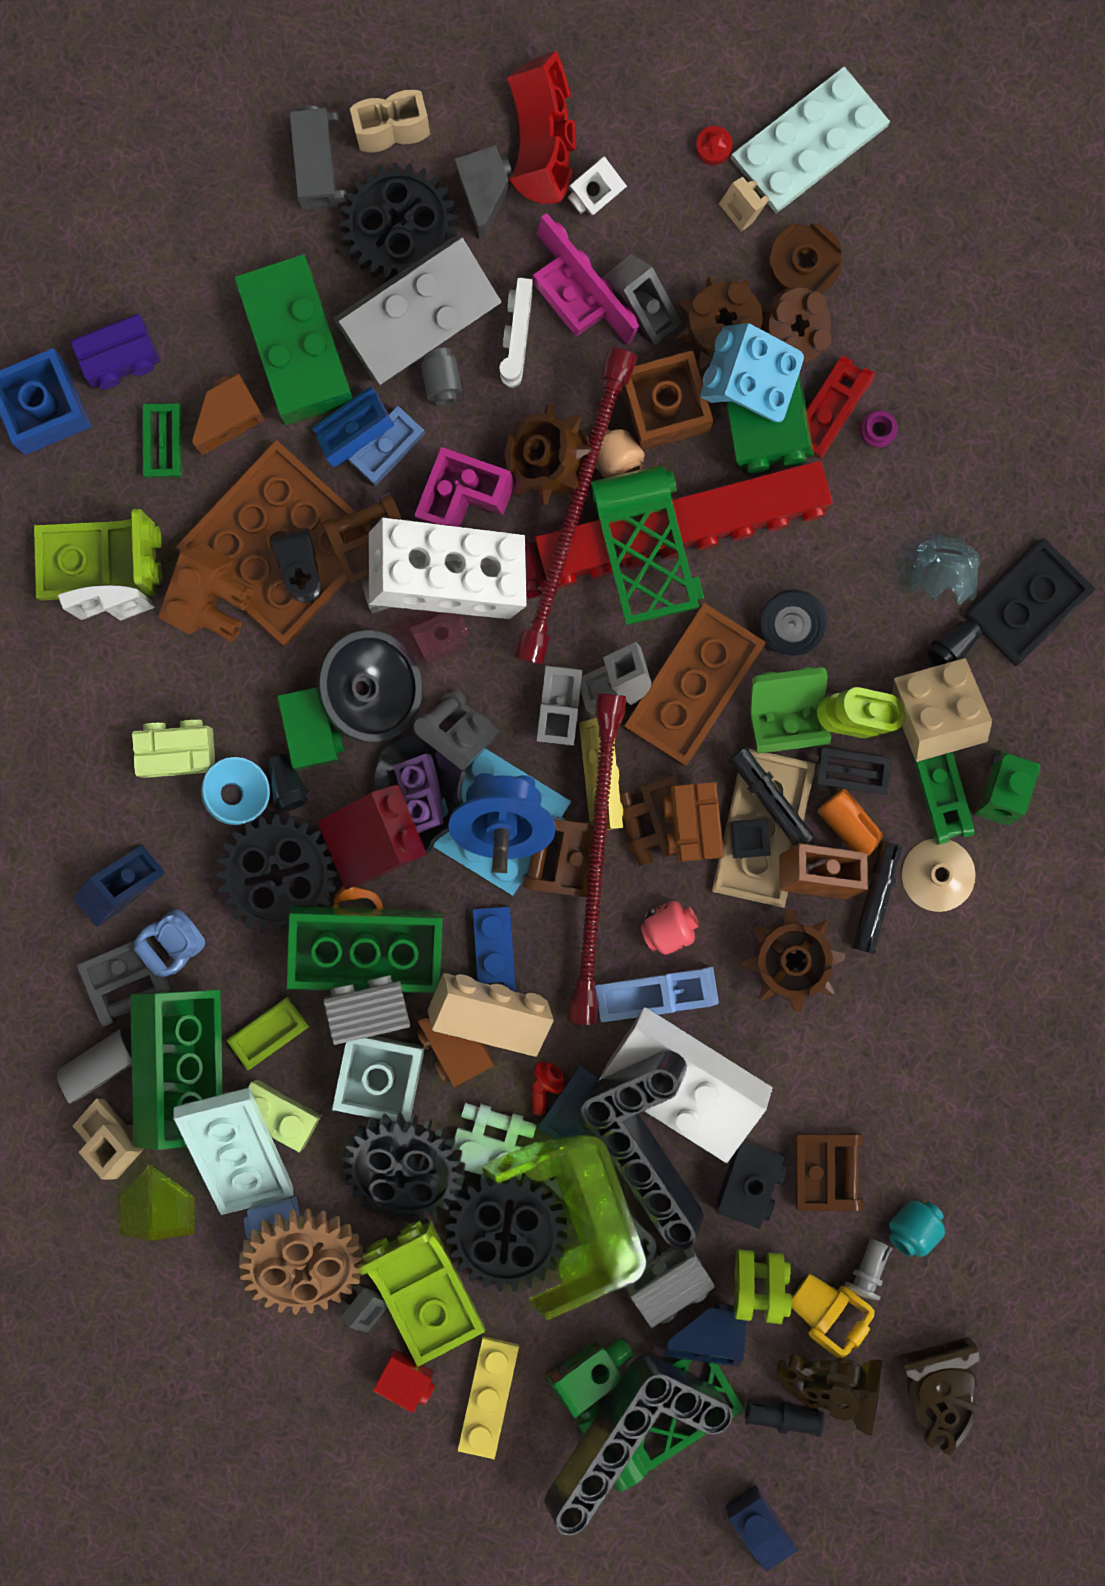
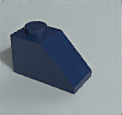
[73,845,166,927]
[663,1304,747,1367]
[725,1485,798,1571]

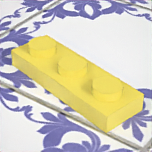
[579,718,623,830]
[458,1336,519,1459]

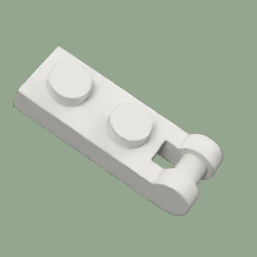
[500,278,533,388]

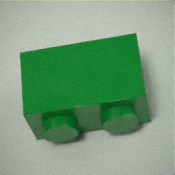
[278,687,345,771]

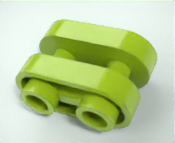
[817,687,905,739]
[734,1249,792,1324]

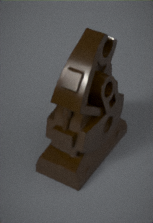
[897,1337,980,1455]
[775,1354,883,1436]

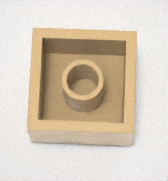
[892,658,992,762]

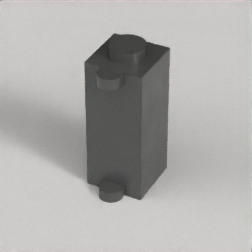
[290,106,347,210]

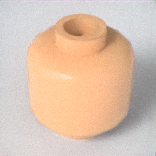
[594,429,645,478]

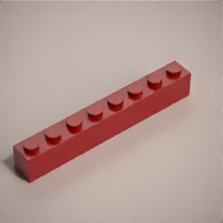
[535,460,833,588]

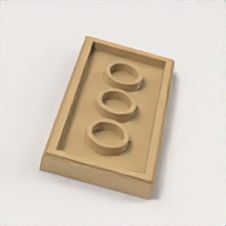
[711,749,816,908]

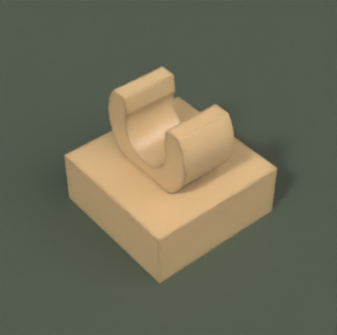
[719,177,769,231]

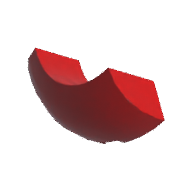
[507,50,576,204]

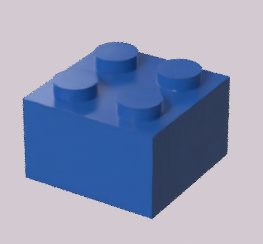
[0,348,92,455]

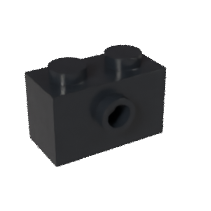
[714,1139,788,1229]

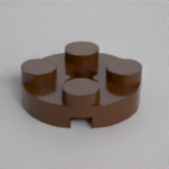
[768,223,842,294]
[761,288,832,363]

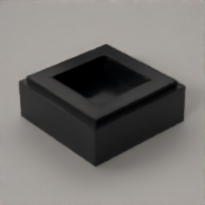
[729,818,771,859]

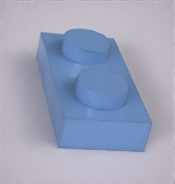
[348,406,425,486]

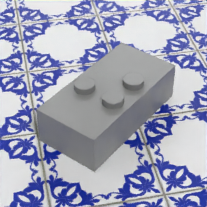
[333,236,502,385]

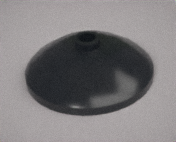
[317,630,422,742]

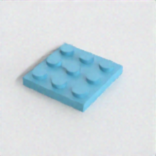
[433,749,571,896]

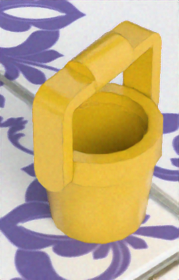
[791,1273,875,1358]

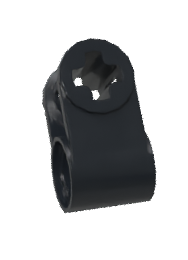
[271,527,322,603]

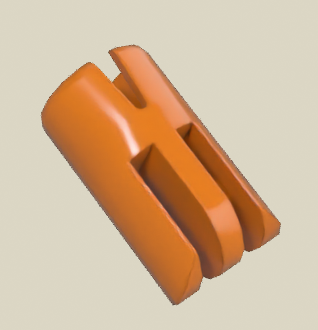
[817,789,883,856]

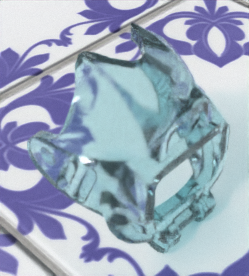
[909,534,981,604]

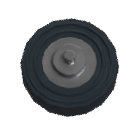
[760,589,828,656]

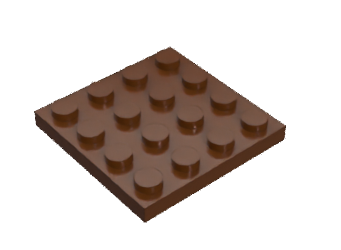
[176,440,373,648]

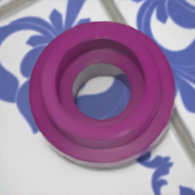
[860,411,898,448]

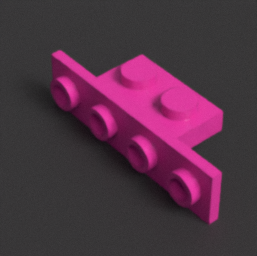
[532,213,639,345]

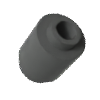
[420,348,463,406]

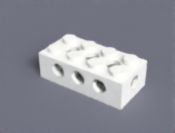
[369,518,526,619]

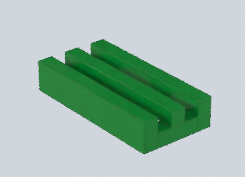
[143,403,182,479]

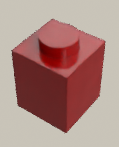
[373,1349,436,1413]

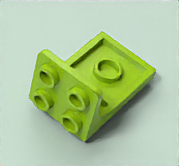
[34,509,163,601]
[358,1220,486,1367]

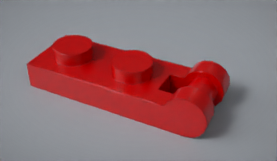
[807,355,875,460]

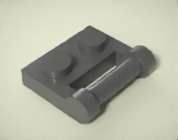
[414,689,500,771]
[77,937,172,1027]

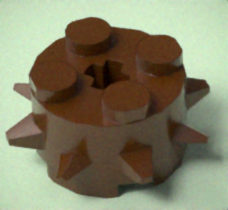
[675,277,769,370]
[504,404,592,505]
[742,909,845,1012]

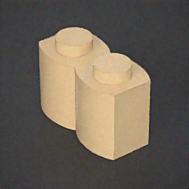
[350,90,430,153]

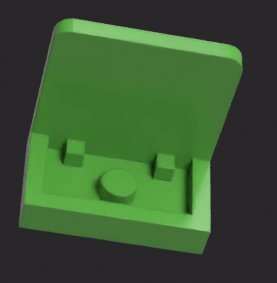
[749,667,831,754]

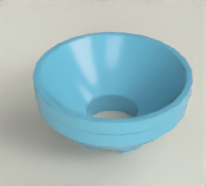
[201,757,270,825]

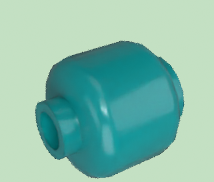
[889,1200,945,1258]

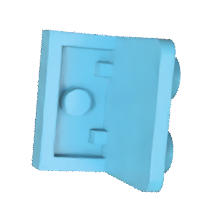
[700,323,804,422]

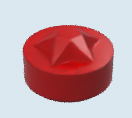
[696,126,733,166]

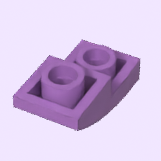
[393,754,443,833]

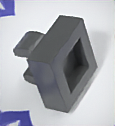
[339,1284,388,1333]

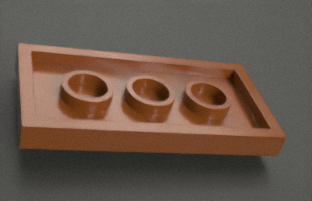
[624,603,766,767]

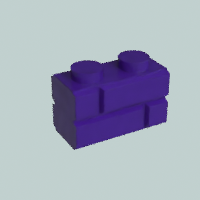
[71,313,161,390]

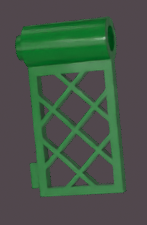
[590,464,704,626]
[577,1359,744,1492]

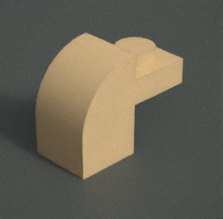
[73,1098,144,1179]

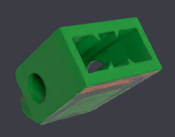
[974,749,1041,826]
[544,1337,634,1418]

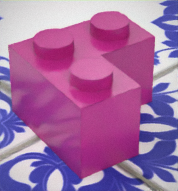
[414,447,516,527]

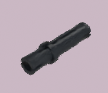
[728,746,815,847]
[851,841,904,954]

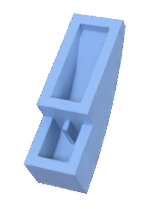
[595,967,719,1022]

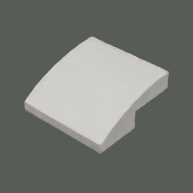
[58,585,155,621]

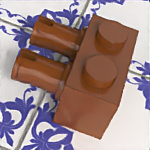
[158,543,254,642]

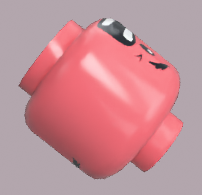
[641,901,699,955]

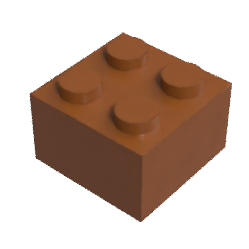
[622,350,713,450]

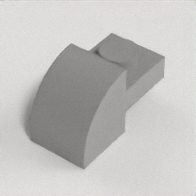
[580,642,651,715]
[537,665,583,746]

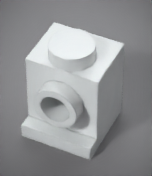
[568,156,627,216]

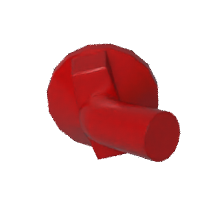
[531,1061,565,1115]

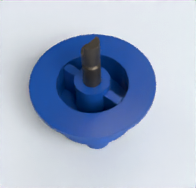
[449,773,555,873]

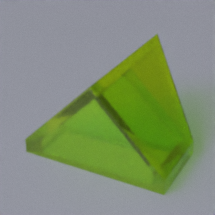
[120,1164,195,1241]

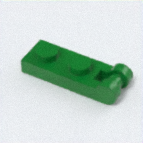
[909,746,975,845]

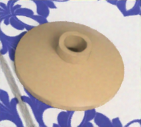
[902,838,975,912]

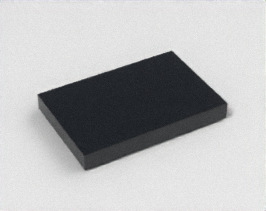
[964,537,1096,667]

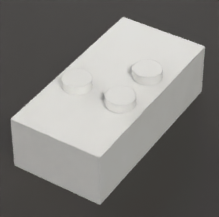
[599,1007,773,1163]

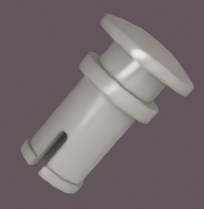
[844,1238,893,1301]

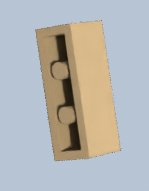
[427,973,554,1057]

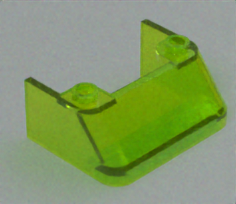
[481,1134,646,1321]

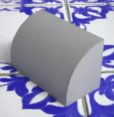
[57,1027,132,1104]

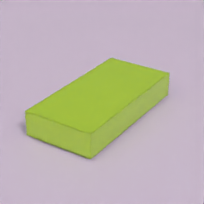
[226,996,310,1071]

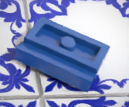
[312,386,394,468]

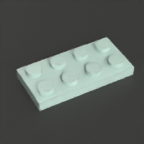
[731,67,890,214]
[174,1088,294,1215]

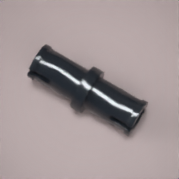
[745,1399,824,1437]

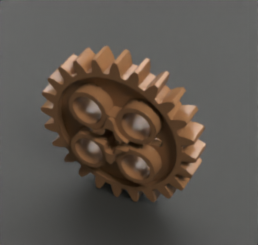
[239,1209,364,1315]

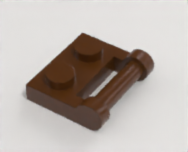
[321,493,402,584]
[521,815,594,897]
[795,1133,863,1211]

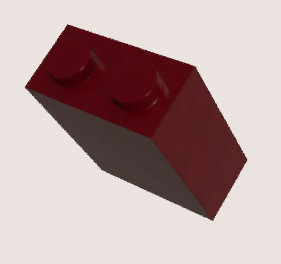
[317,785,427,890]

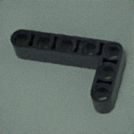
[582,1050,704,1250]
[545,1355,732,1536]

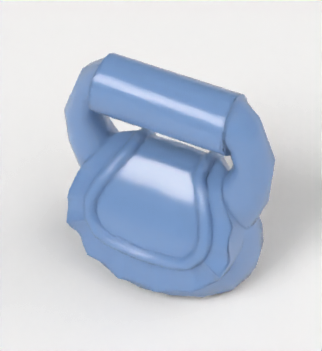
[134,909,205,977]

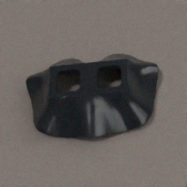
[374,734,465,854]

